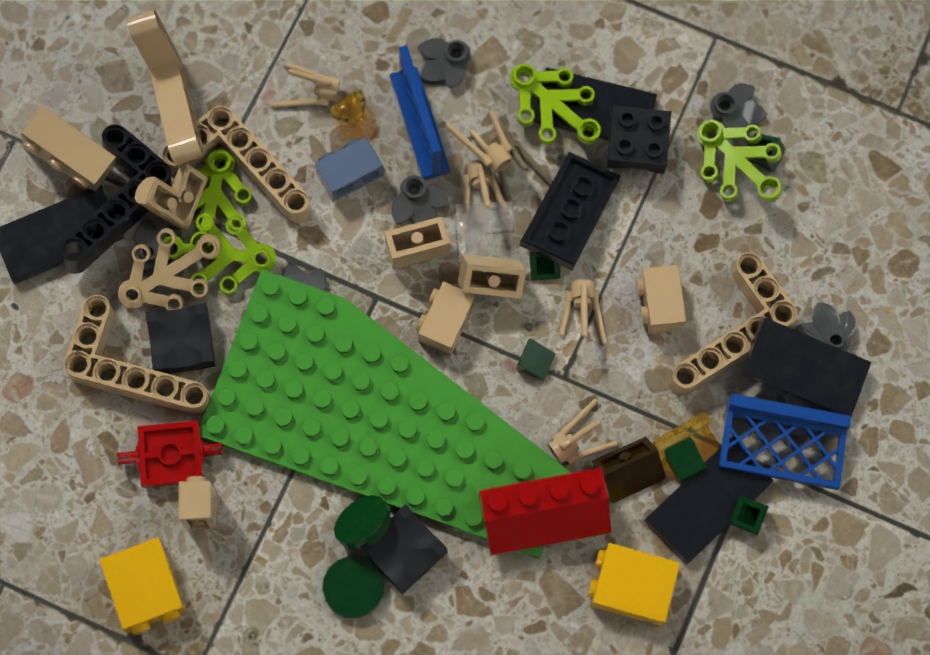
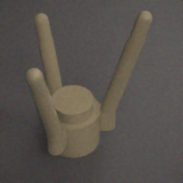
[491,132,553,201]

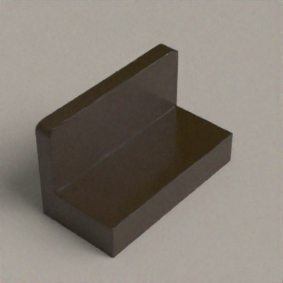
[592,436,666,503]

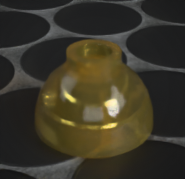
[329,88,367,127]

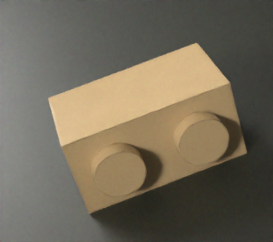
[384,216,450,270]
[458,254,526,299]
[636,265,687,333]
[415,281,476,356]
[179,476,217,530]

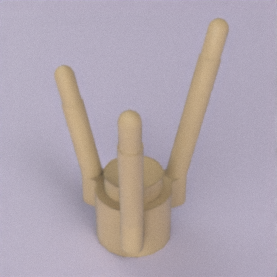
[269,63,340,108]
[445,110,513,173]
[461,160,508,233]
[559,279,607,345]
[548,399,618,465]

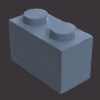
[315,137,384,202]

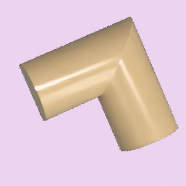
[135,164,208,230]

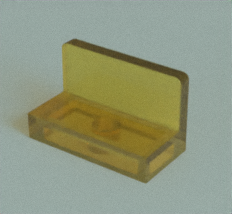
[652,411,720,477]

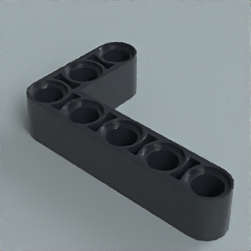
[59,124,172,274]

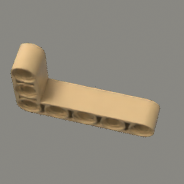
[126,9,205,166]
[162,106,311,223]
[669,252,797,395]
[64,294,210,415]

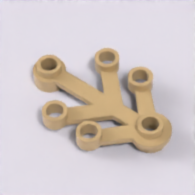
[118,228,221,311]

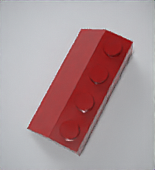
[479,467,612,556]

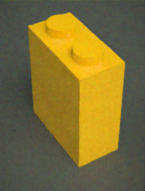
[99,537,186,635]
[587,542,680,627]

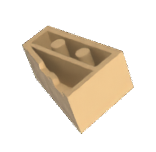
[21,105,116,191]

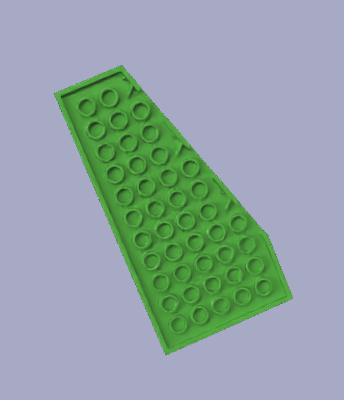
[199,269,570,559]

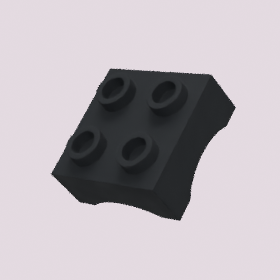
[606,105,672,174]
[146,303,216,374]
[360,504,448,595]

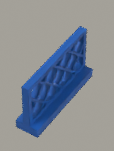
[390,45,450,180]
[718,394,851,490]

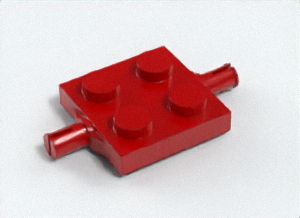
[117,420,223,488]

